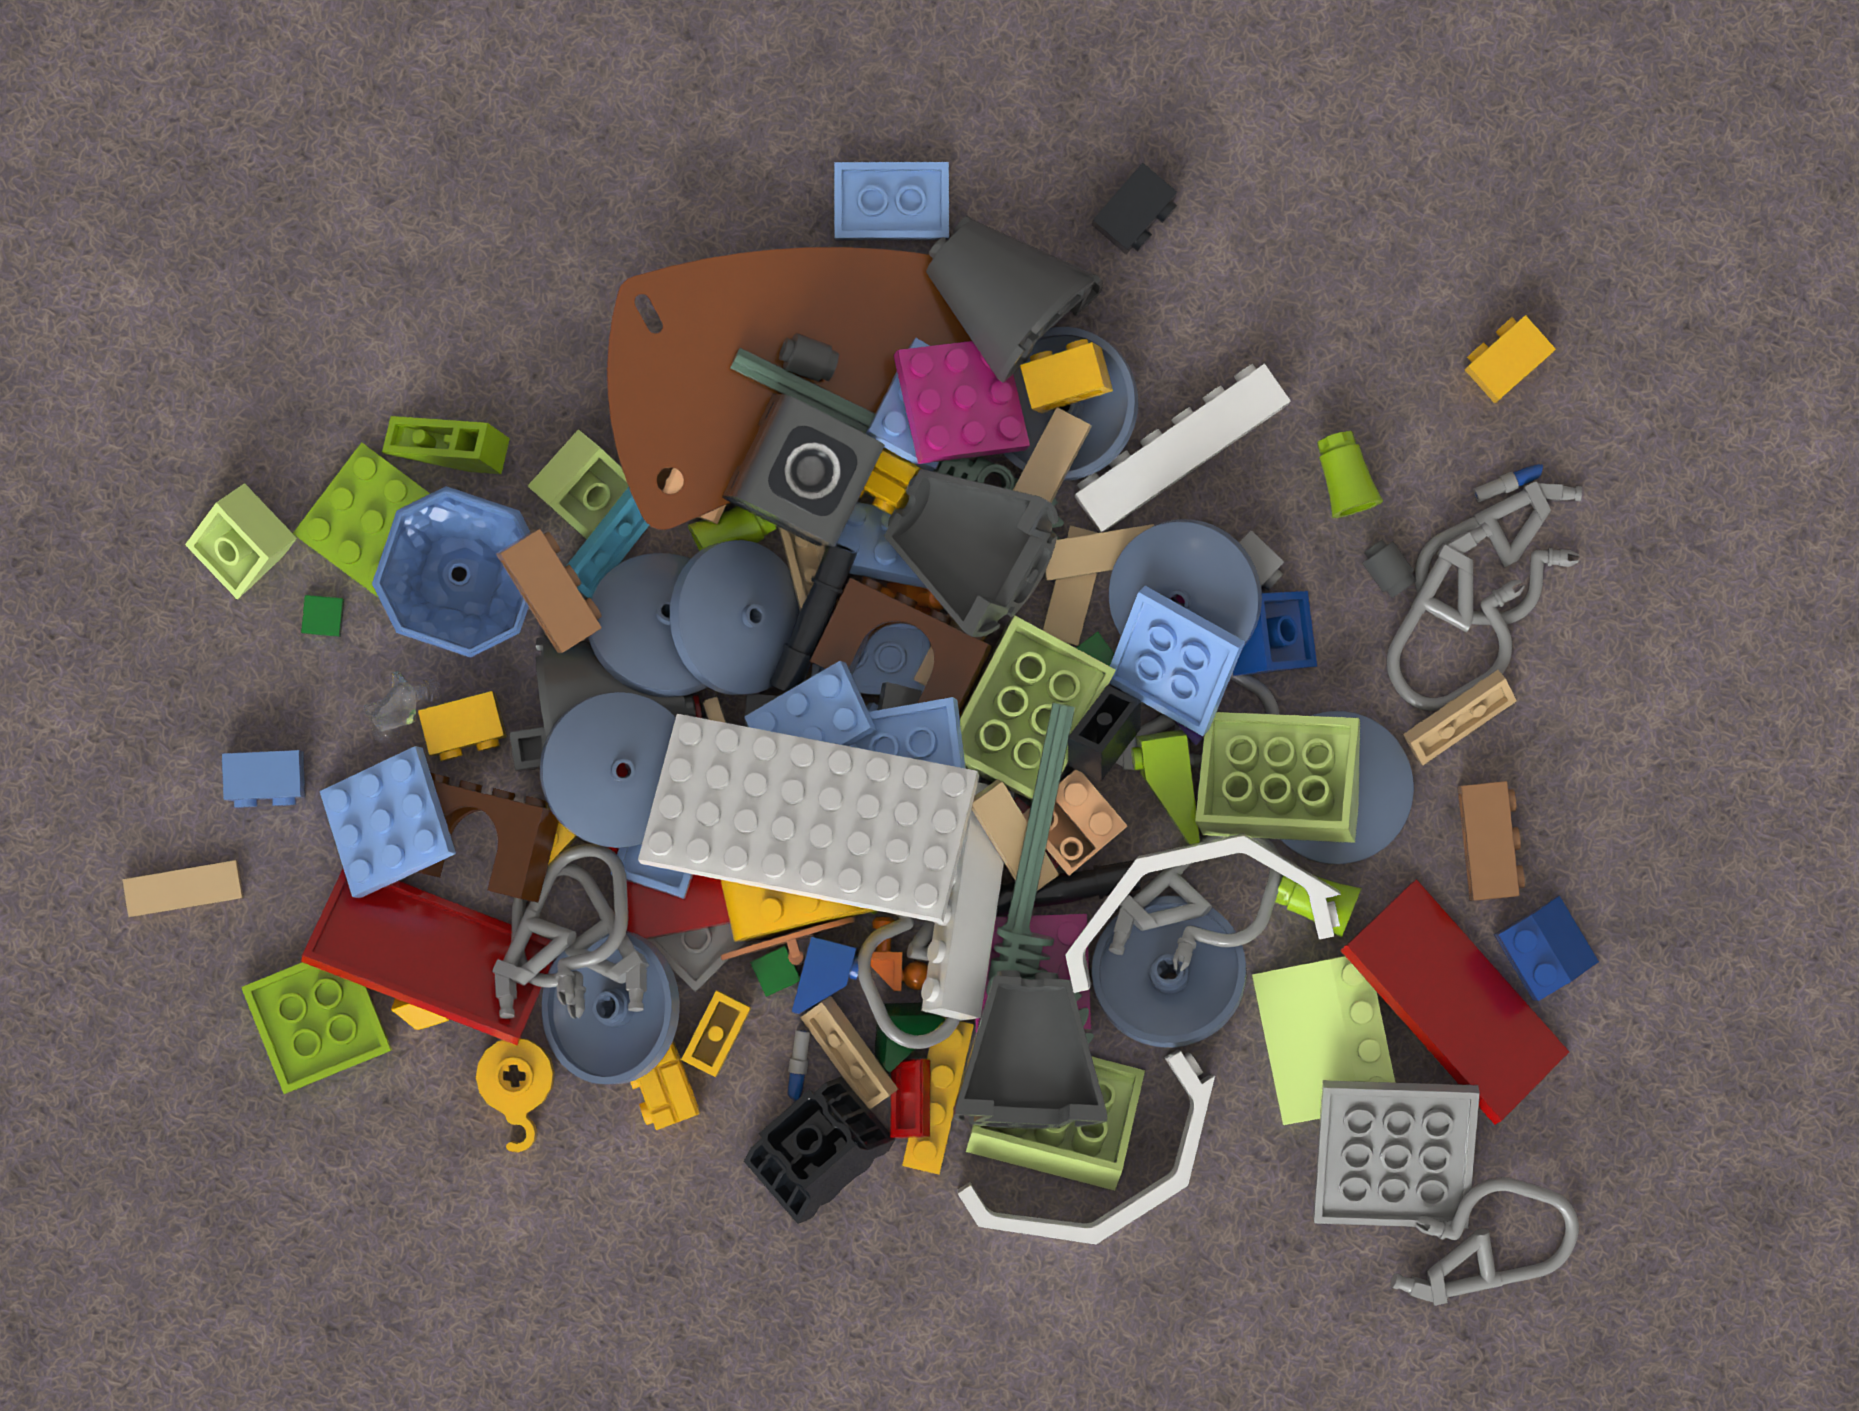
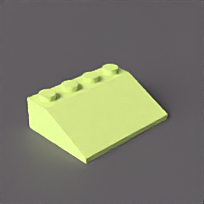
[959,615,1116,800]
[1195,712,1360,843]
[1252,955,1396,1125]
[966,1057,1145,1191]

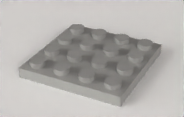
[1313,1080,1480,1229]

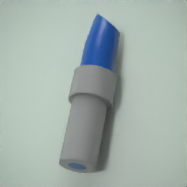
[1473,464,1543,502]
[788,1030,810,1102]

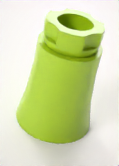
[1317,431,1383,518]
[688,506,777,551]
[1275,874,1362,938]

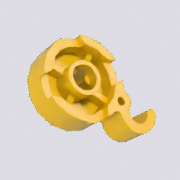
[476,1038,555,1152]

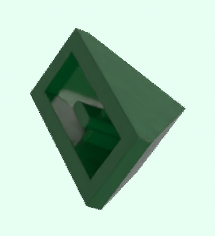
[875,1002,946,1073]

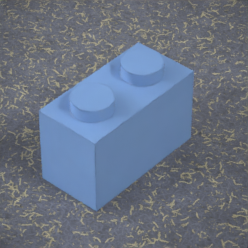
[222,750,305,808]

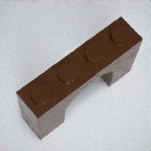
[810,576,993,715]
[417,773,559,903]

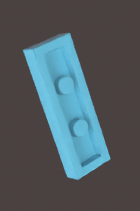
[566,487,649,599]

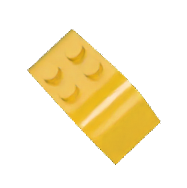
[721,880,877,942]

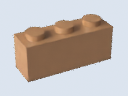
[496,529,602,653]
[1457,781,1525,901]

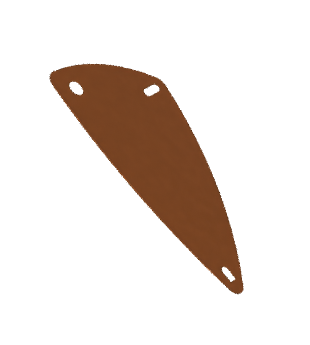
[607,247,972,530]

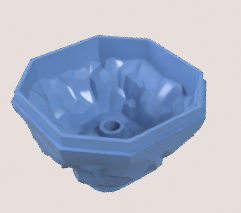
[372,486,530,658]

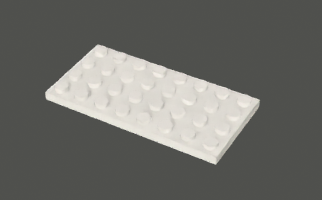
[638,714,979,923]

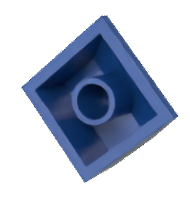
[1233,591,1317,676]
[1493,896,1599,1001]
[792,936,858,1014]

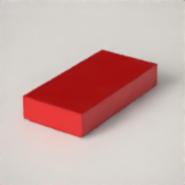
[890,1059,930,1139]

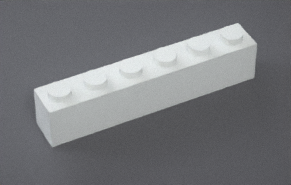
[1075,363,1291,533]
[921,782,1014,1020]

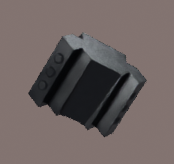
[744,1077,895,1224]

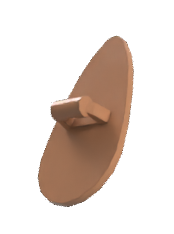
[720,917,855,965]

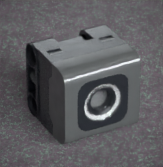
[722,393,885,547]

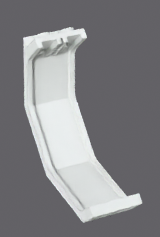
[1065,833,1341,993]
[957,1050,1215,1245]

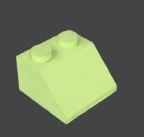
[528,429,629,539]
[185,483,297,600]

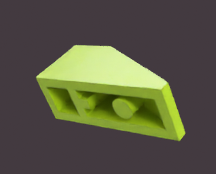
[382,416,510,474]
[1131,730,1200,845]

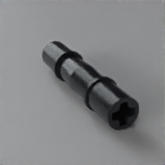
[770,543,857,692]
[996,860,1141,916]

